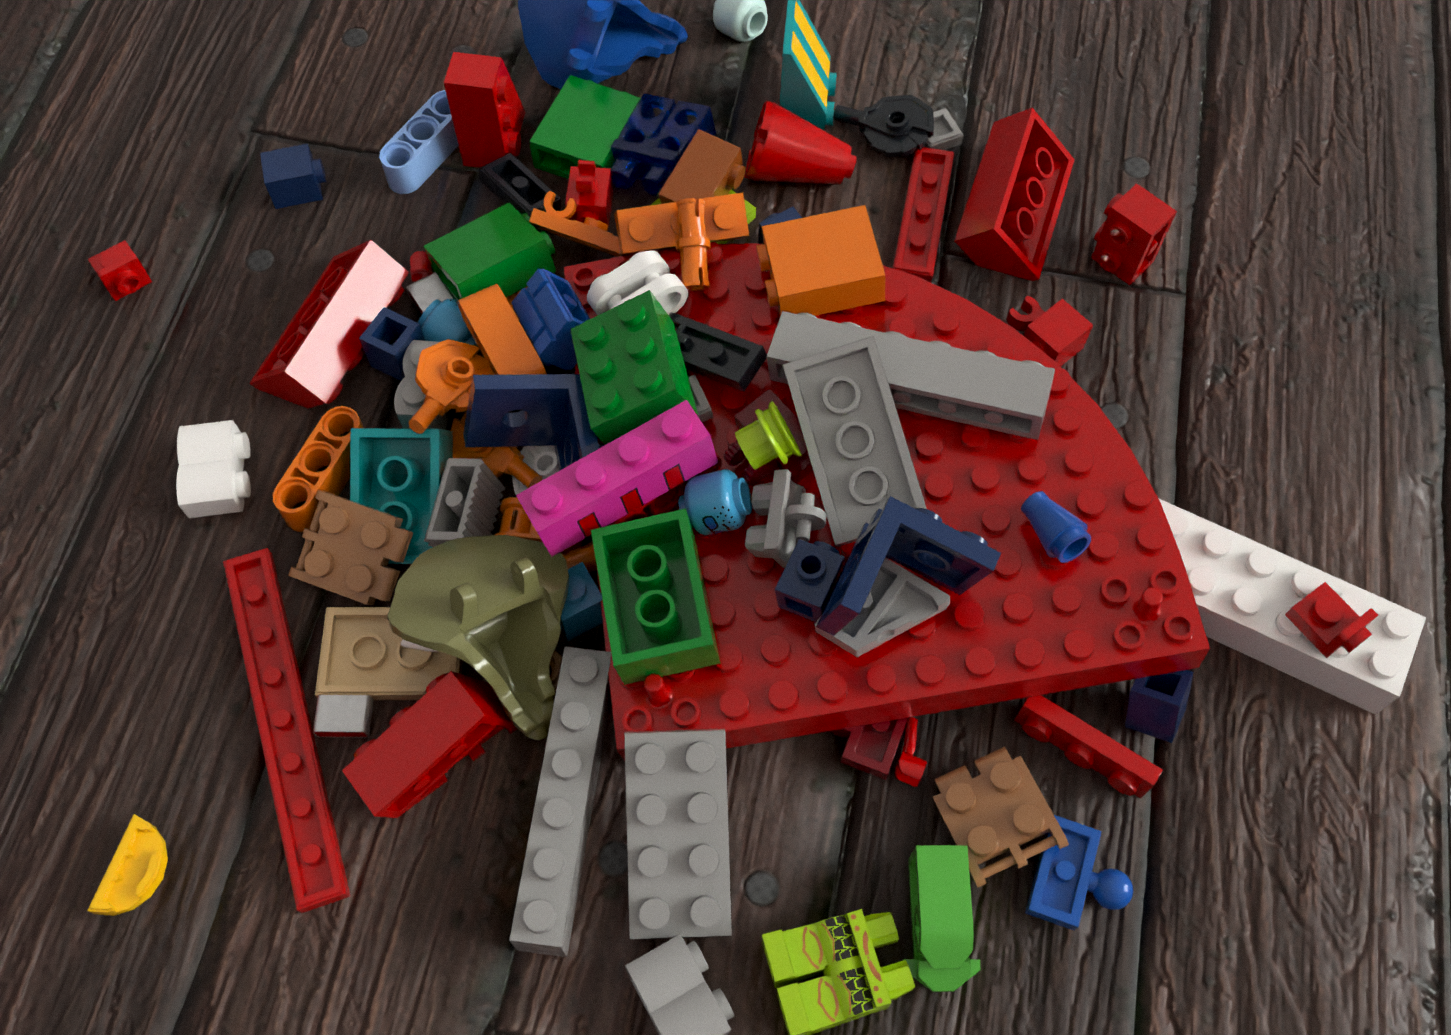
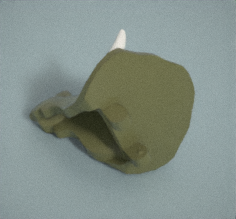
[387,535,569,740]

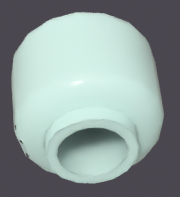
[713,0,768,42]

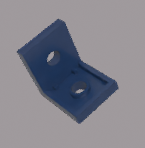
[463,374,605,471]
[816,496,1001,636]

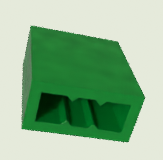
[529,75,642,179]
[424,203,556,300]

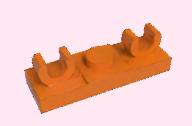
[529,191,625,257]

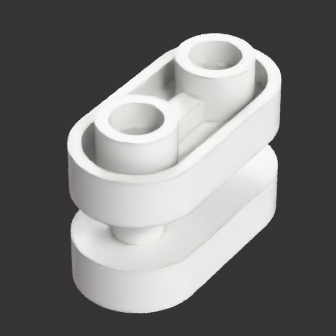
[587,251,688,315]

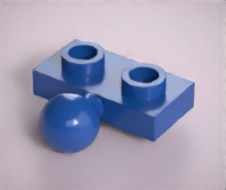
[1025,815,1133,931]

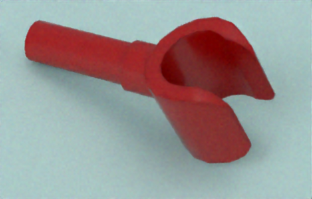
[410,251,433,282]
[894,717,927,787]

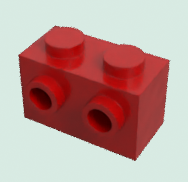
[1091,183,1177,285]

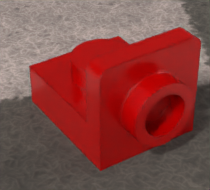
[88,240,152,301]
[1285,582,1379,658]

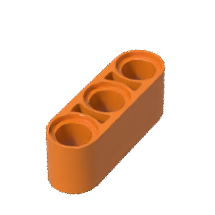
[457,284,547,375]
[273,406,364,532]

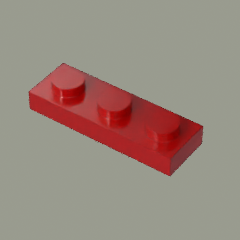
[1015,695,1163,799]

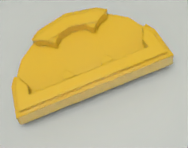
[87,814,168,916]

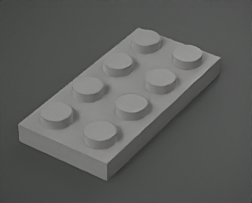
[783,335,927,547]
[624,729,732,939]

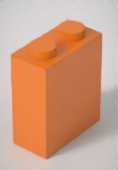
[756,205,885,316]

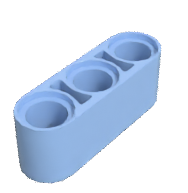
[379,90,459,194]

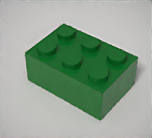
[571,290,699,445]
[591,508,721,685]

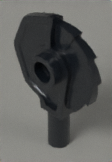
[833,95,934,157]

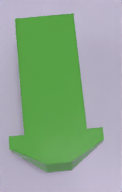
[902,845,980,992]

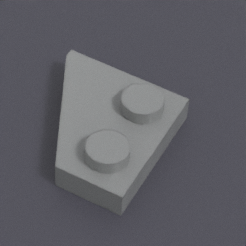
[815,557,950,657]

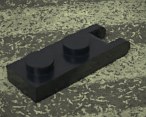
[669,312,767,392]

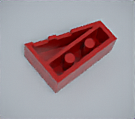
[443,52,526,168]
[342,671,517,818]

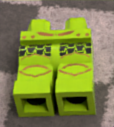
[762,909,915,1035]

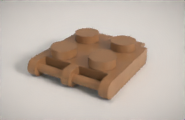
[288,489,414,605]
[933,747,1069,888]

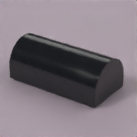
[479,153,561,231]

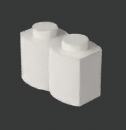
[176,420,251,518]

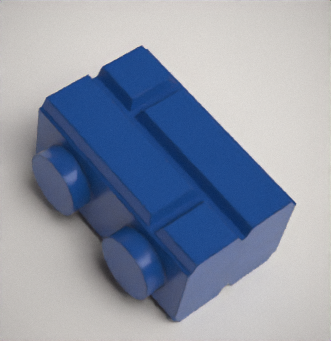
[511,269,590,371]

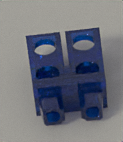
[611,94,717,197]

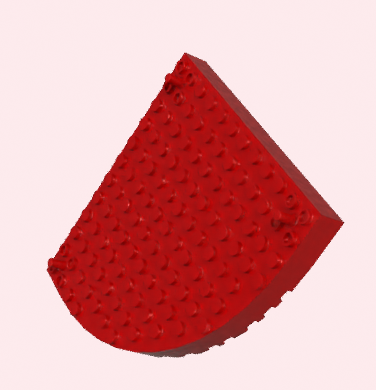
[564,242,1210,761]

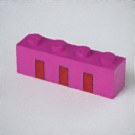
[516,400,718,557]

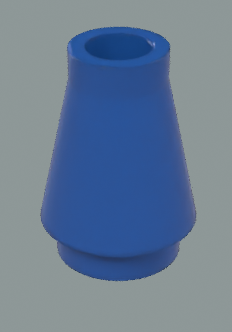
[1021,491,1091,563]

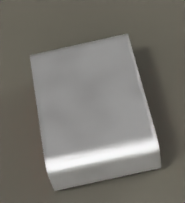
[406,272,453,314]
[313,695,373,738]

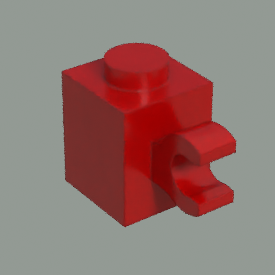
[565,160,613,232]
[1006,296,1093,366]

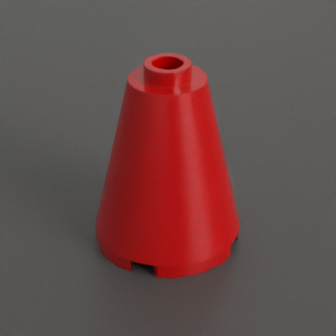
[744,101,857,185]

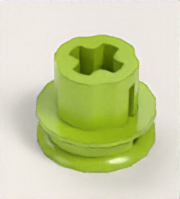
[735,401,802,470]

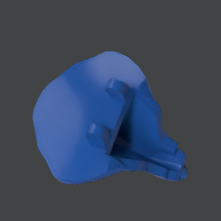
[518,0,688,89]

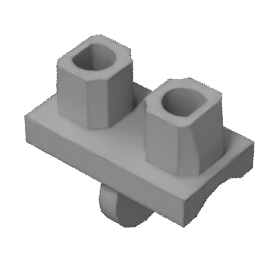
[745,469,827,568]

